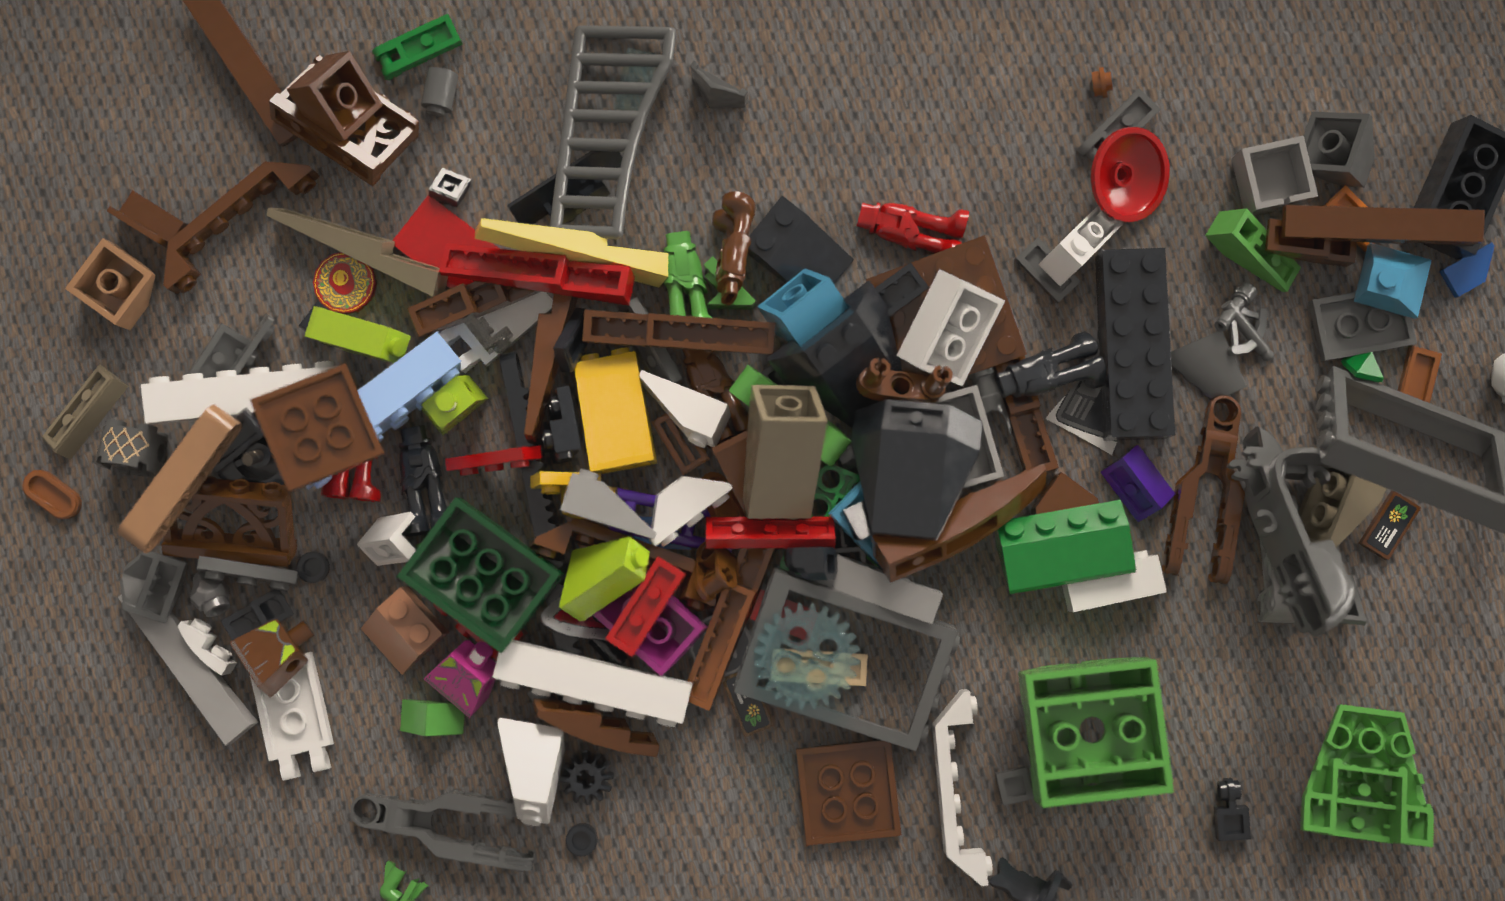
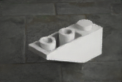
[1038,206,1124,286]

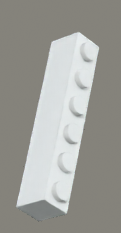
[141,361,336,425]
[493,640,693,727]

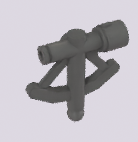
[1214,283,1274,361]

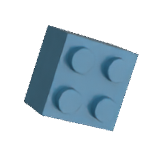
[757,269,848,347]

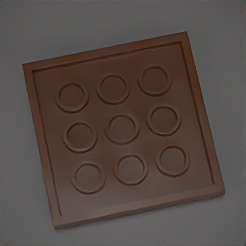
[866,235,1027,382]

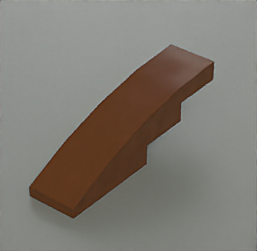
[407,281,541,337]
[532,698,660,757]

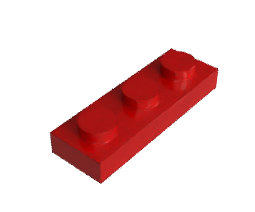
[445,446,542,476]
[605,556,686,657]

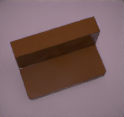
[107,190,187,248]

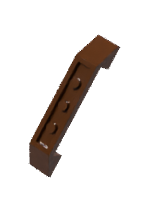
[163,161,320,294]
[530,518,716,612]

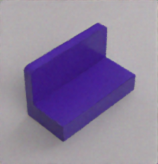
[1100,445,1175,522]

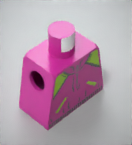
[424,640,496,718]

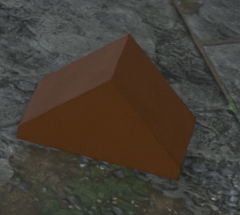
[1031,472,1099,515]

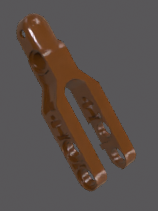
[1162,395,1245,585]

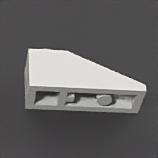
[639,370,731,448]

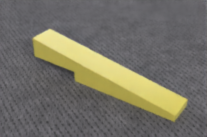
[475,218,668,288]

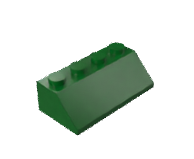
[995,500,1136,595]

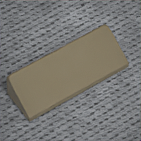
[42,364,128,460]

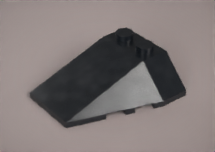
[767,280,903,428]

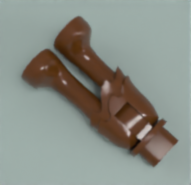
[712,191,756,305]
[682,349,749,450]

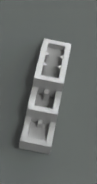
[813,554,943,624]

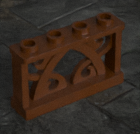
[269,55,419,187]
[161,476,297,567]

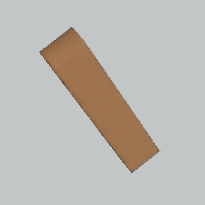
[118,404,242,554]

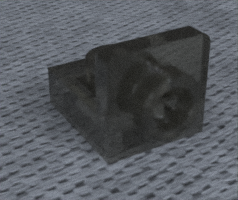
[462,313,514,355]

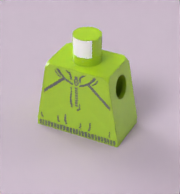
[421,375,488,436]

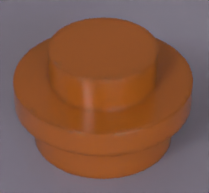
[1091,67,1113,98]

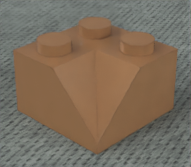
[65,238,155,330]

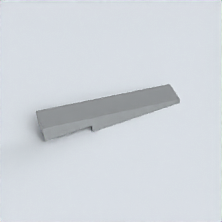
[118,594,258,746]

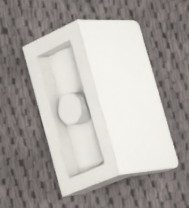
[357,512,416,566]

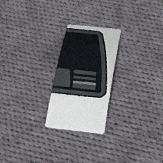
[1046,381,1117,455]

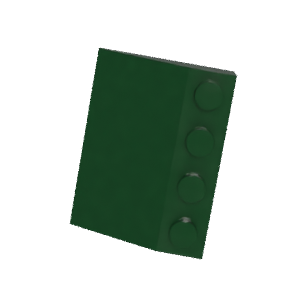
[397,497,565,654]

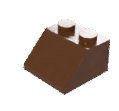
[286,51,383,141]

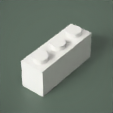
[1062,550,1167,612]

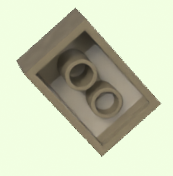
[1298,467,1387,548]

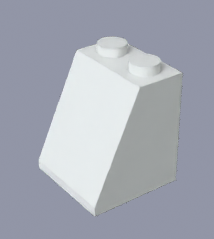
[498,718,565,826]

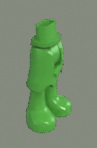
[664,231,713,318]

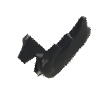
[989,857,1073,901]

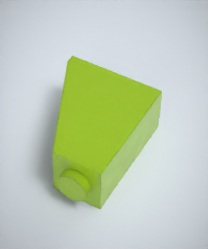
[305,306,411,364]
[559,537,650,621]

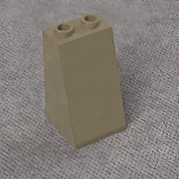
[743,385,828,520]

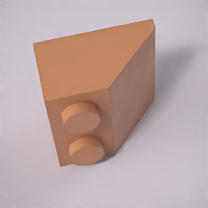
[361,586,450,675]

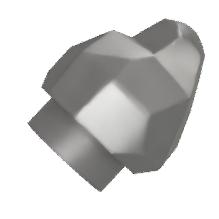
[190,571,230,617]

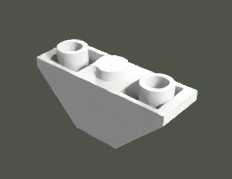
[649,476,733,547]

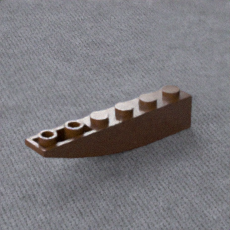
[872,464,1047,583]

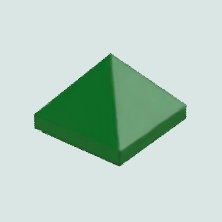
[1341,352,1384,383]

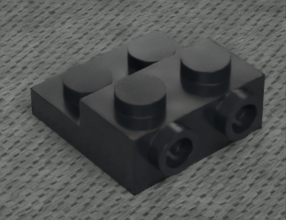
[541,386,581,464]

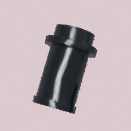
[588,640,628,665]

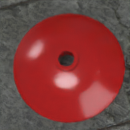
[1091,127,1170,222]

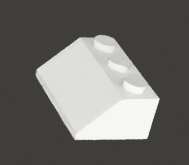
[897,269,1005,386]

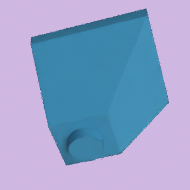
[1354,243,1432,319]

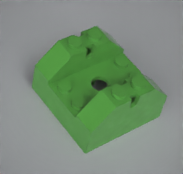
[1018,657,1174,808]

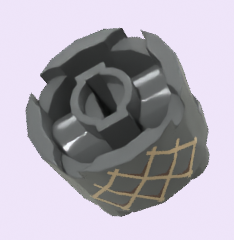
[95,419,169,478]

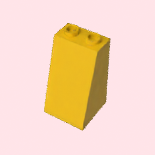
[574,348,658,474]

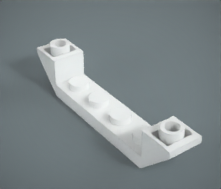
[932,689,993,886]

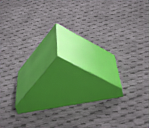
[400,699,465,736]

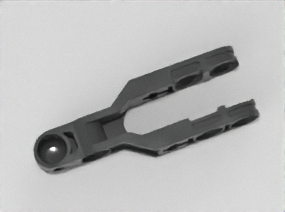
[351,789,535,871]

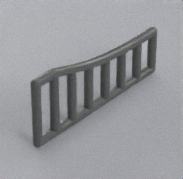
[549,25,677,239]

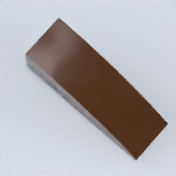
[1265,219,1357,267]

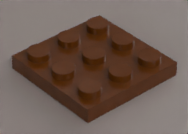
[250,363,384,493]
[796,739,902,846]

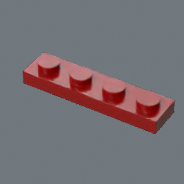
[706,517,835,548]

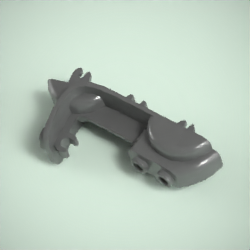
[1227,426,1355,637]

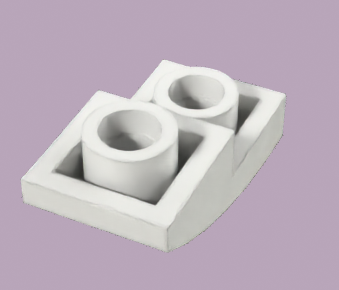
[177,618,237,676]

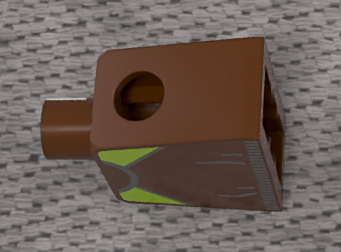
[230,619,315,697]

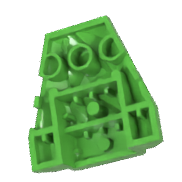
[1301,704,1434,847]

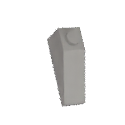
[560,469,656,539]

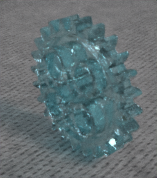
[754,603,860,709]

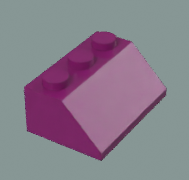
[593,571,708,677]

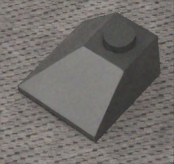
[1303,112,1375,188]

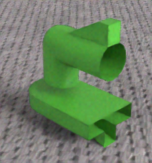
[379,860,428,901]

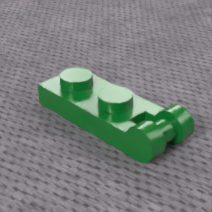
[372,13,463,81]

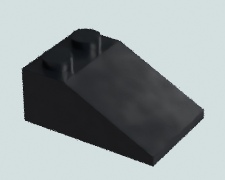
[748,196,854,284]

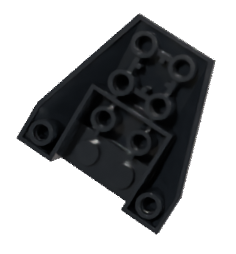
[851,400,983,540]

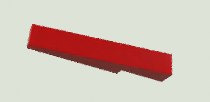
[439,243,635,306]

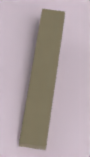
[266,208,448,297]

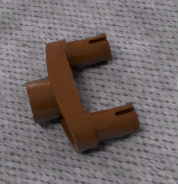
[856,358,953,404]

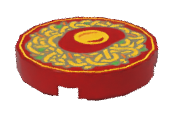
[313,252,377,314]

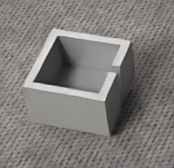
[1231,136,1318,216]

